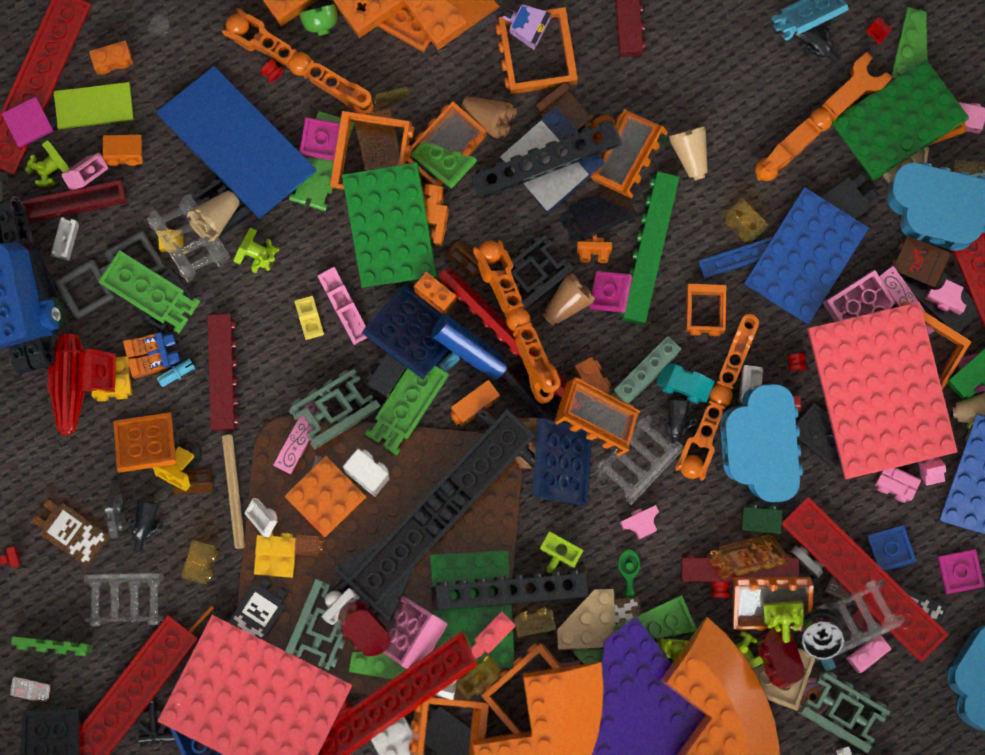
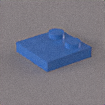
[867,525,916,572]

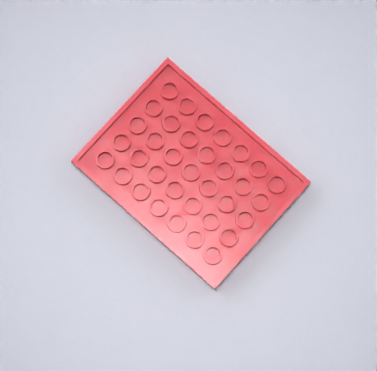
[807,302,958,479]
[158,615,352,755]

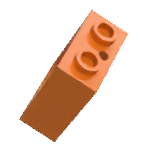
[414,272,457,315]
[685,284,726,336]
[450,380,500,427]

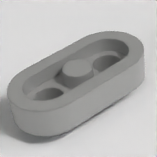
[790,546,824,578]

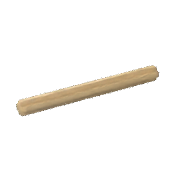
[222,434,245,549]

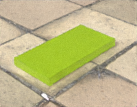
[54,82,134,129]

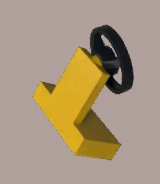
[153,441,202,491]

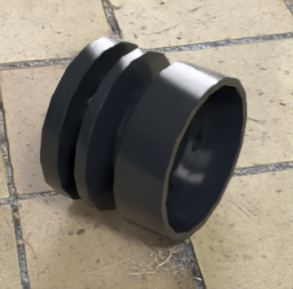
[802,609,844,660]

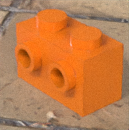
[89,40,134,75]
[103,135,143,166]
[574,357,611,402]

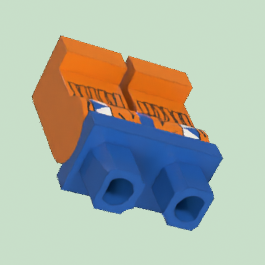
[123,332,181,379]

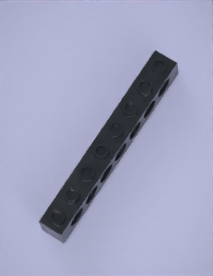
[471,120,623,200]
[431,570,588,611]

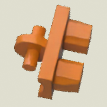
[577,235,612,263]

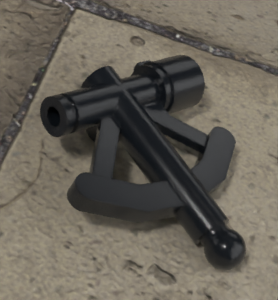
[132,697,176,744]

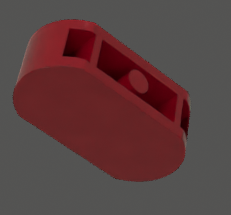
[338,601,390,656]
[757,627,805,689]

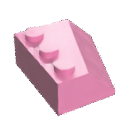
[823,270,895,322]
[383,596,448,669]

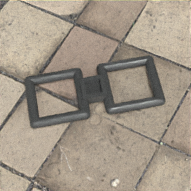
[55,231,165,319]

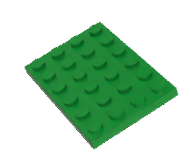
[832,59,969,181]
[342,162,437,288]
[431,551,515,670]

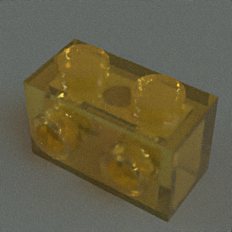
[724,198,769,244]
[181,540,218,585]
[513,608,556,638]
[455,654,501,699]

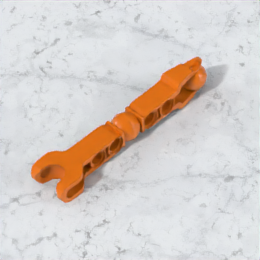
[222,9,374,115]
[755,53,892,181]
[473,240,560,404]
[675,314,759,481]

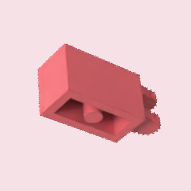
[472,612,516,660]

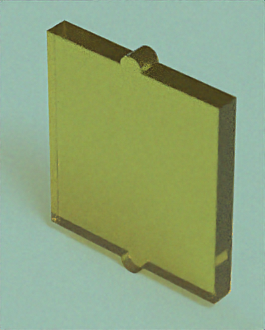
[374,87,410,106]

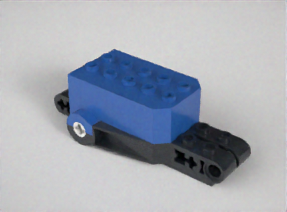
[0,196,66,374]

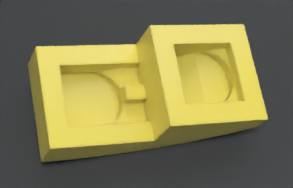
[295,296,324,340]

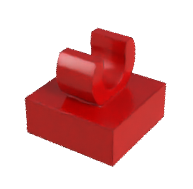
[866,17,892,44]
[0,546,22,568]

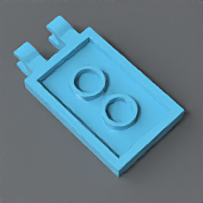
[772,0,849,40]

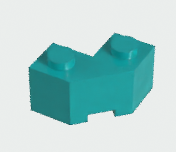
[656,363,715,404]

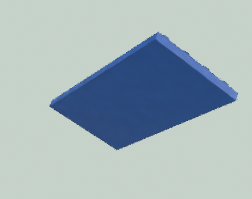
[157,66,316,219]

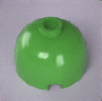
[299,4,338,36]

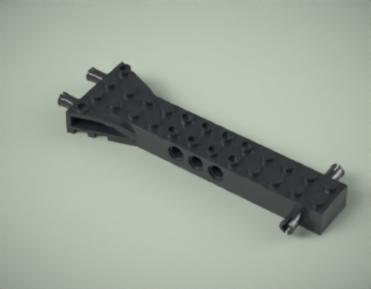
[330,406,536,622]

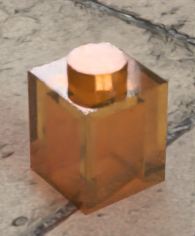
[294,535,324,557]

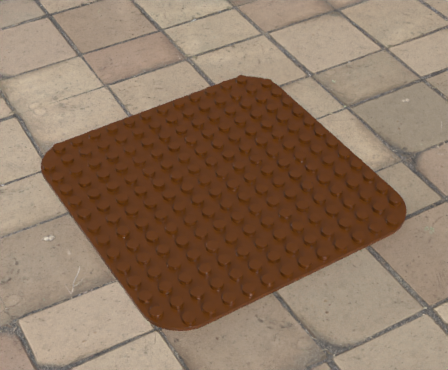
[237,415,522,701]

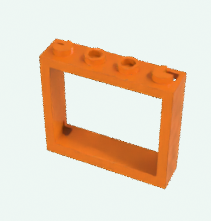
[495,7,578,94]
[330,111,414,190]
[900,301,971,390]
[481,643,562,734]
[409,697,489,755]

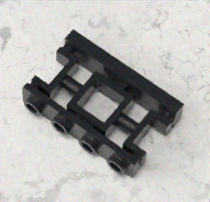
[192,177,254,237]
[486,234,575,310]

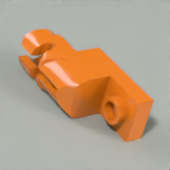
[424,184,449,247]

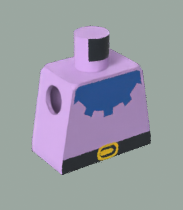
[503,5,551,50]

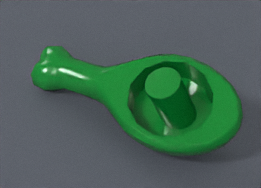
[618,549,640,597]

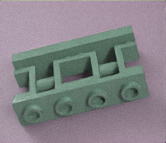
[612,336,681,404]
[289,369,380,450]
[285,579,359,670]
[797,671,890,753]

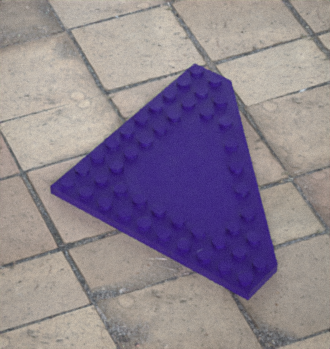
[592,616,705,755]

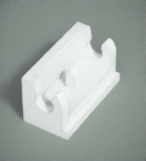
[50,217,79,261]
[739,365,763,405]

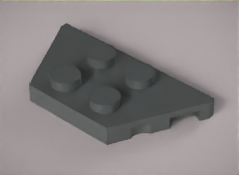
[105,481,125,538]

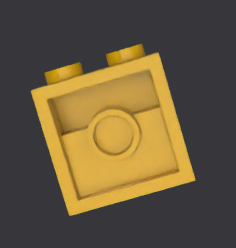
[91,356,132,401]
[254,532,297,578]

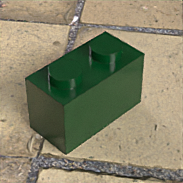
[740,504,782,535]

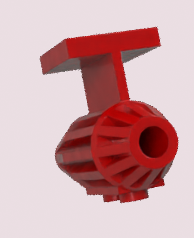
[47,334,116,436]

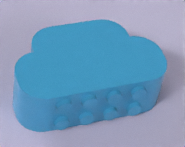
[887,162,985,251]
[720,384,802,502]
[947,626,985,731]

